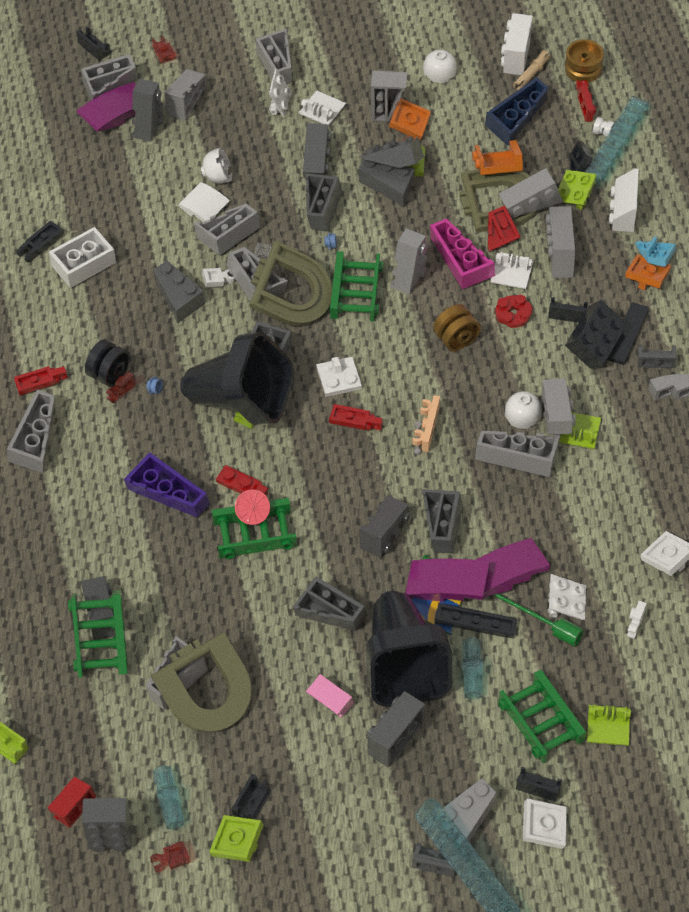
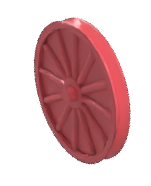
[235,489,270,525]

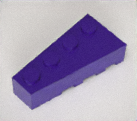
[124,452,210,518]

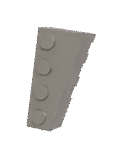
[546,207,575,278]
[7,390,55,473]
[475,431,561,477]

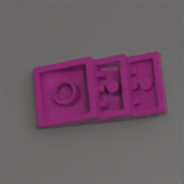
[77,82,136,132]
[475,538,550,597]
[405,558,490,602]

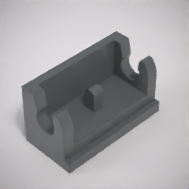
[637,345,677,368]
[412,843,459,877]

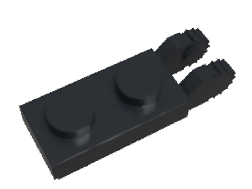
[16,221,64,263]

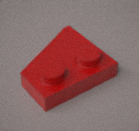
[488,205,520,252]

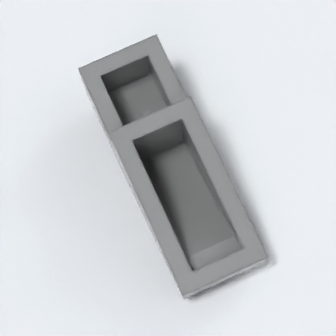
[648,374,689,401]

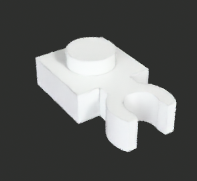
[202,268,236,287]
[627,601,647,639]

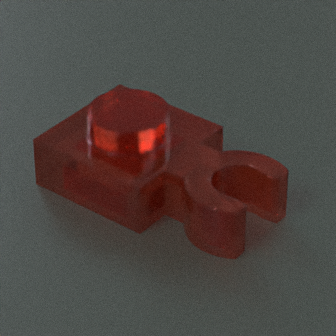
[152,36,176,64]
[106,371,135,403]
[150,841,190,872]

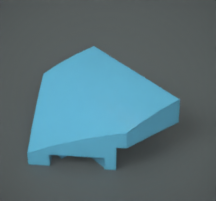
[636,236,676,267]

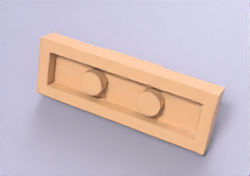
[412,395,440,452]

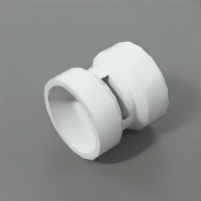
[593,117,615,139]

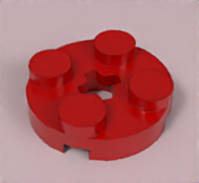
[495,294,532,328]

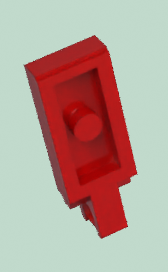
[575,80,596,122]
[14,366,68,396]
[329,404,383,431]
[216,465,268,496]

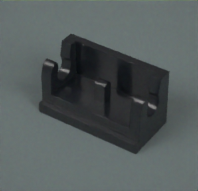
[76,26,112,61]
[549,297,588,323]
[516,767,562,802]
[232,774,271,820]

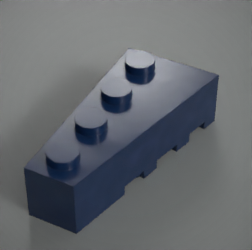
[484,77,549,146]

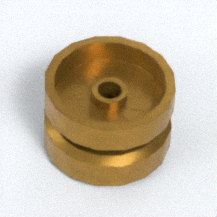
[565,39,604,83]
[433,304,481,352]

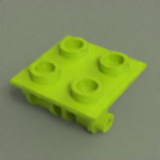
[558,170,597,210]
[559,412,601,449]
[587,704,631,746]

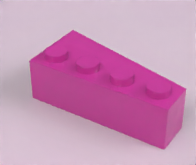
[430,219,495,290]

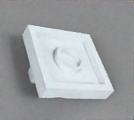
[316,357,362,397]
[640,531,689,576]
[523,799,567,849]

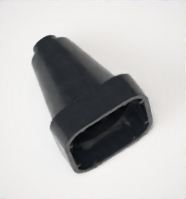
[180,332,294,425]
[366,591,452,707]

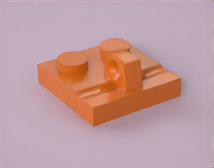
[388,98,431,140]
[625,254,671,290]

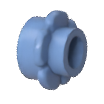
[325,233,337,250]
[146,377,163,395]

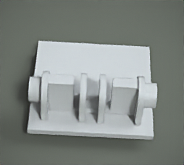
[269,69,292,117]
[299,90,346,126]
[490,252,533,289]
[548,574,586,620]

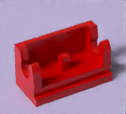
[48,777,96,828]

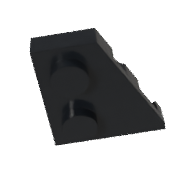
[569,140,592,172]

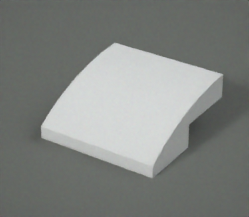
[178,182,230,222]

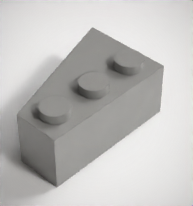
[255,29,292,84]
[164,69,206,121]
[371,71,407,122]
[194,204,260,256]
[434,778,496,855]

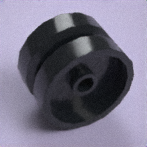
[85,339,130,387]

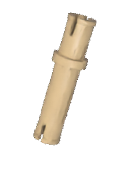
[513,50,551,90]

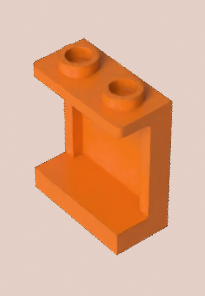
[472,140,523,175]

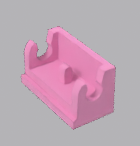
[306,674,354,717]

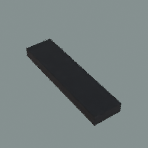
[607,302,649,365]
[434,603,517,638]

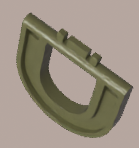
[459,169,538,233]
[249,241,332,326]
[151,632,251,733]

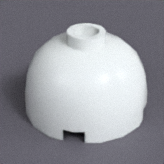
[423,50,457,83]
[201,148,232,184]
[505,391,542,429]

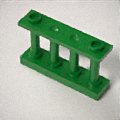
[330,251,383,321]
[212,498,297,559]
[68,590,128,678]
[498,669,586,764]

